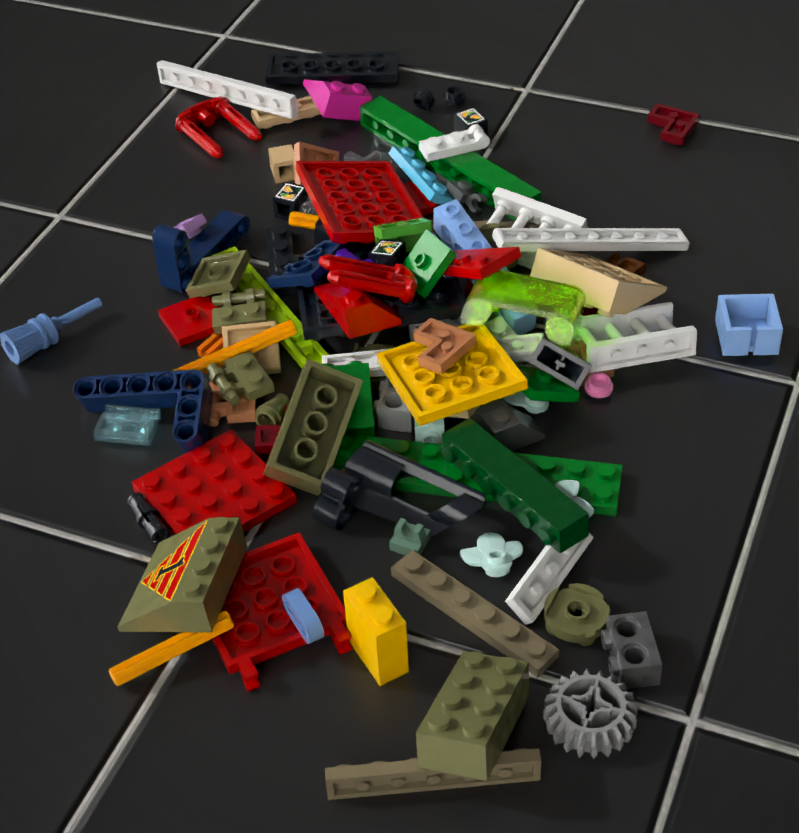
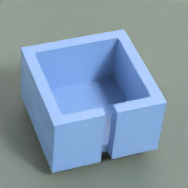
[715,294,783,356]

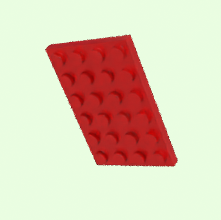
[295,161,432,244]

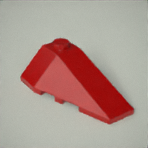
[314,282,402,339]

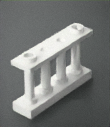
[487,187,588,269]
[568,302,697,373]

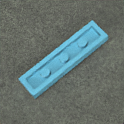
[389,146,453,205]

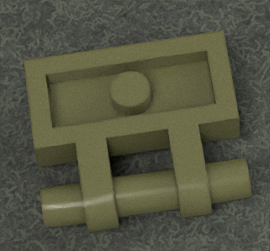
[212,288,268,335]
[207,351,275,405]

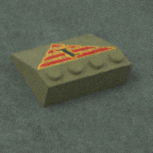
[118,517,247,632]

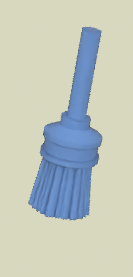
[0,297,103,365]

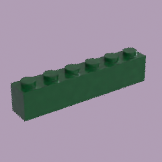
[441,418,589,554]

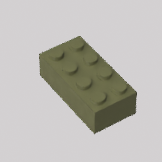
[263,359,363,496]
[416,651,530,781]

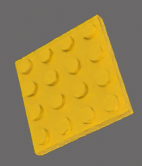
[376,319,528,426]

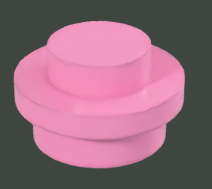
[585,373,613,398]

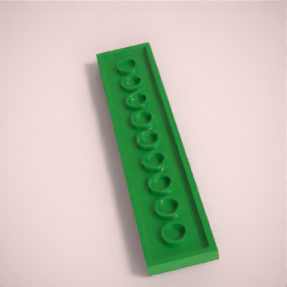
[332,433,623,516]

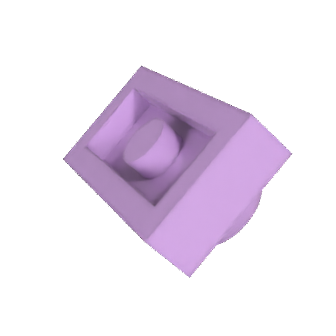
[174,213,207,239]

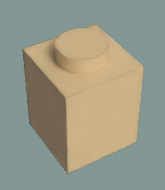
[268,144,295,184]

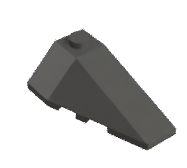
[464,398,545,451]

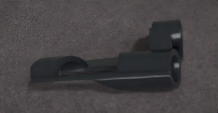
[312,440,487,536]

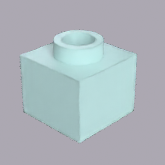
[414,418,444,444]

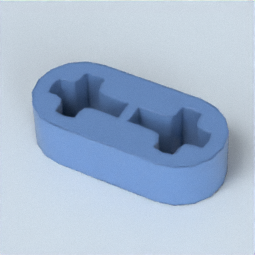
[282,588,324,644]

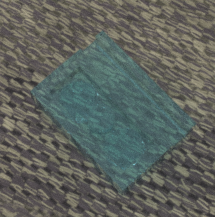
[93,404,162,446]

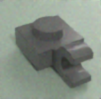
[446,179,488,213]

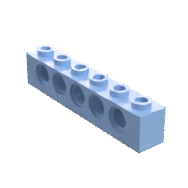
[433,199,537,335]

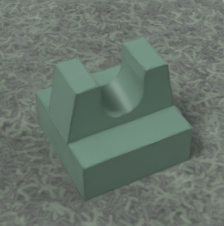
[389,518,431,555]

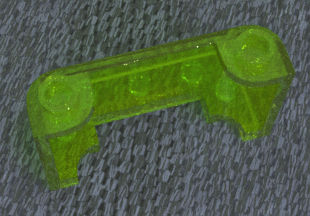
[460,270,586,347]

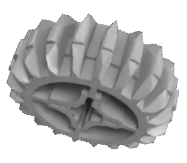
[543,669,638,759]

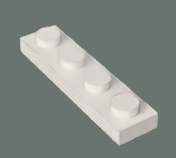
[505,533,594,625]

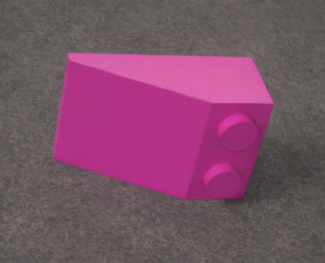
[303,80,372,121]

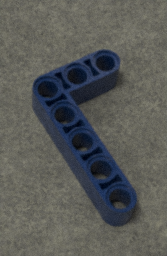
[152,210,250,294]
[73,369,213,453]

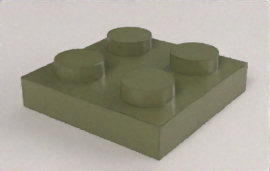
[185,250,251,298]

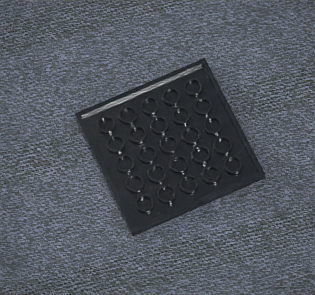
[293,234,468,341]

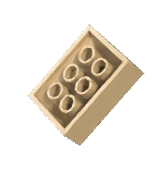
[529,248,667,317]

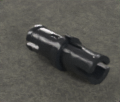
[127,492,170,544]

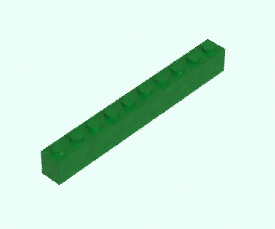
[359,96,541,221]

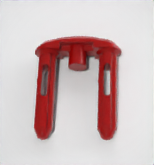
[175,97,262,158]
[319,254,417,303]

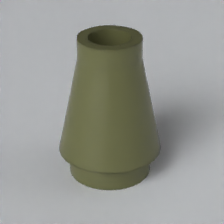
[255,393,290,426]

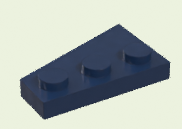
[267,240,349,288]

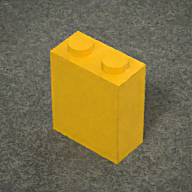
[343,577,409,686]

